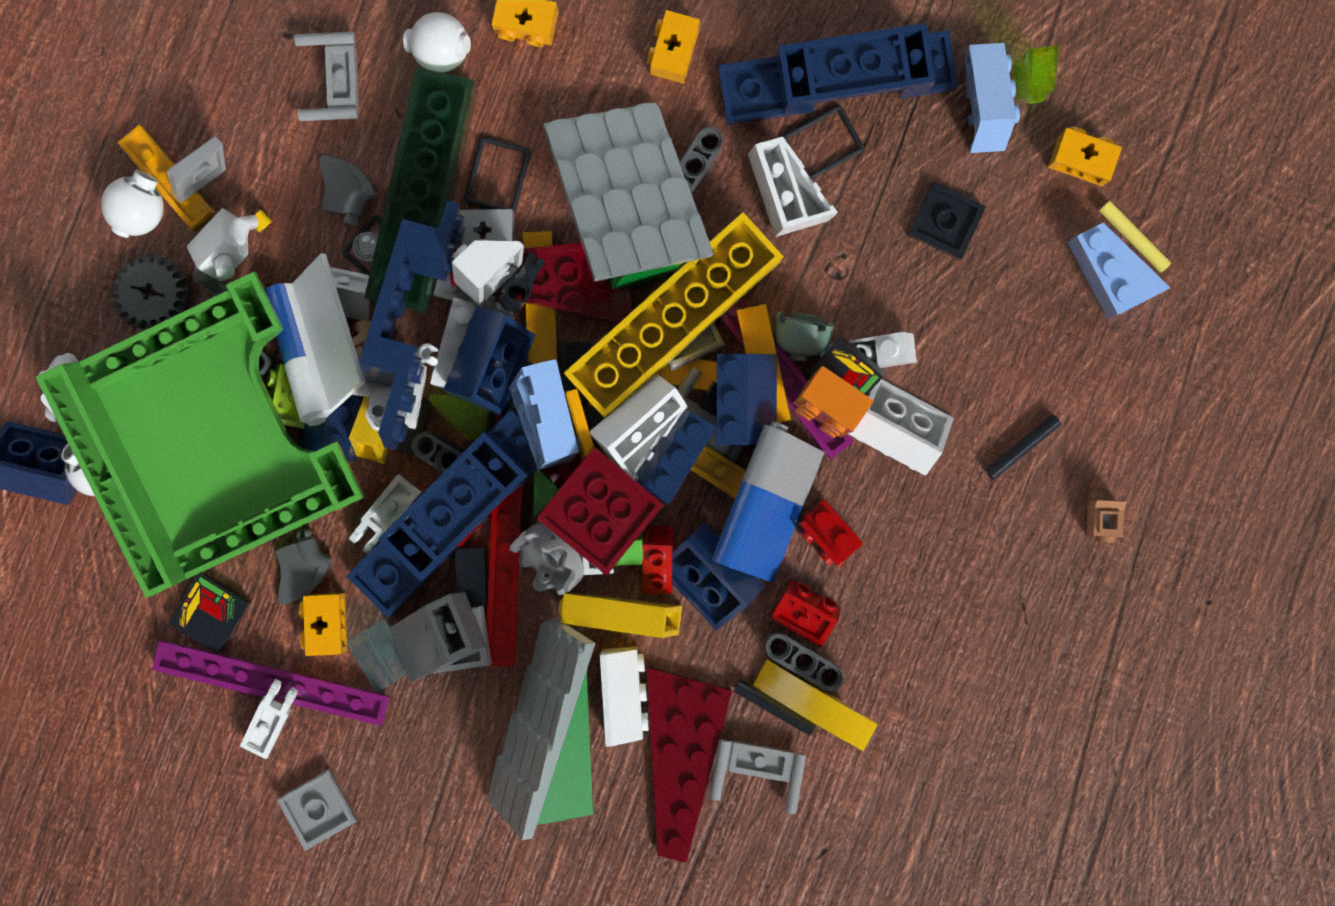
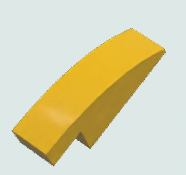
[753,659,878,751]

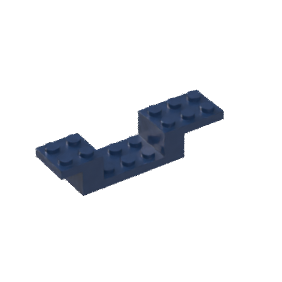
[718,23,958,125]
[359,201,465,450]
[346,409,537,618]

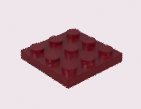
[535,447,663,576]

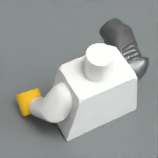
[187,208,272,297]

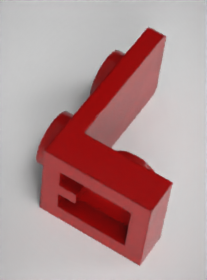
[642,525,674,594]

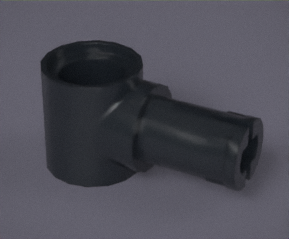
[499,253,545,312]

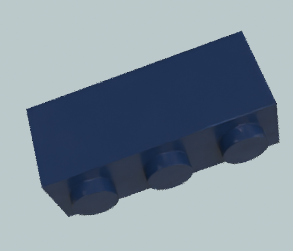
[443,307,536,416]
[717,354,777,445]
[298,394,364,462]
[636,409,716,504]
[0,421,78,505]
[672,522,765,631]

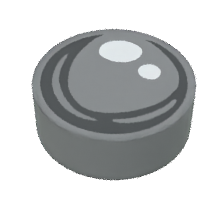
[353,232,384,263]

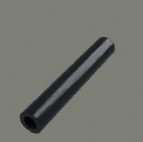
[984,414,1062,481]
[733,679,816,736]

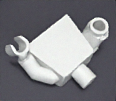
[353,343,438,431]

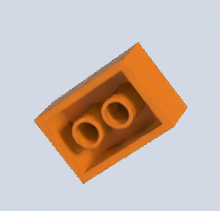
[792,366,874,438]

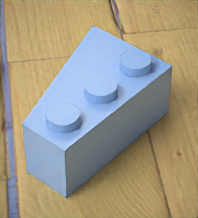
[964,43,1020,153]
[1067,223,1170,319]
[509,359,579,470]

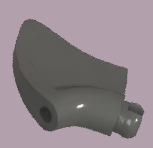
[319,155,377,227]
[275,529,333,605]

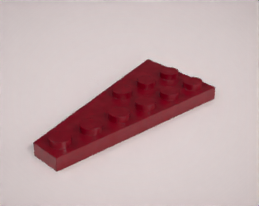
[450,243,633,324]
[647,667,732,863]

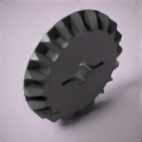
[111,254,189,330]

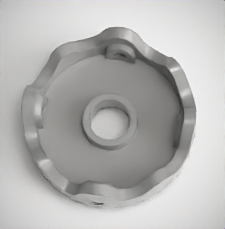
[510,524,584,595]

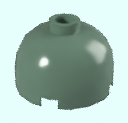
[774,311,834,361]

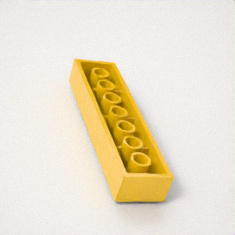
[564,212,784,418]

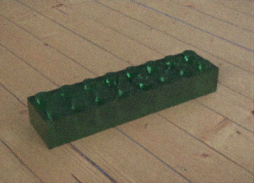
[364,67,478,315]

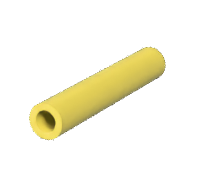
[1099,201,1171,273]

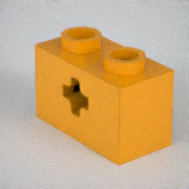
[492,0,559,47]
[646,10,700,84]
[1048,127,1122,186]
[299,593,348,656]

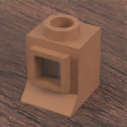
[1086,500,1127,543]

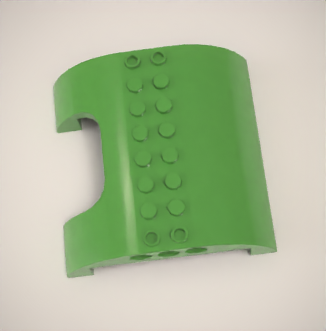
[36,272,364,598]

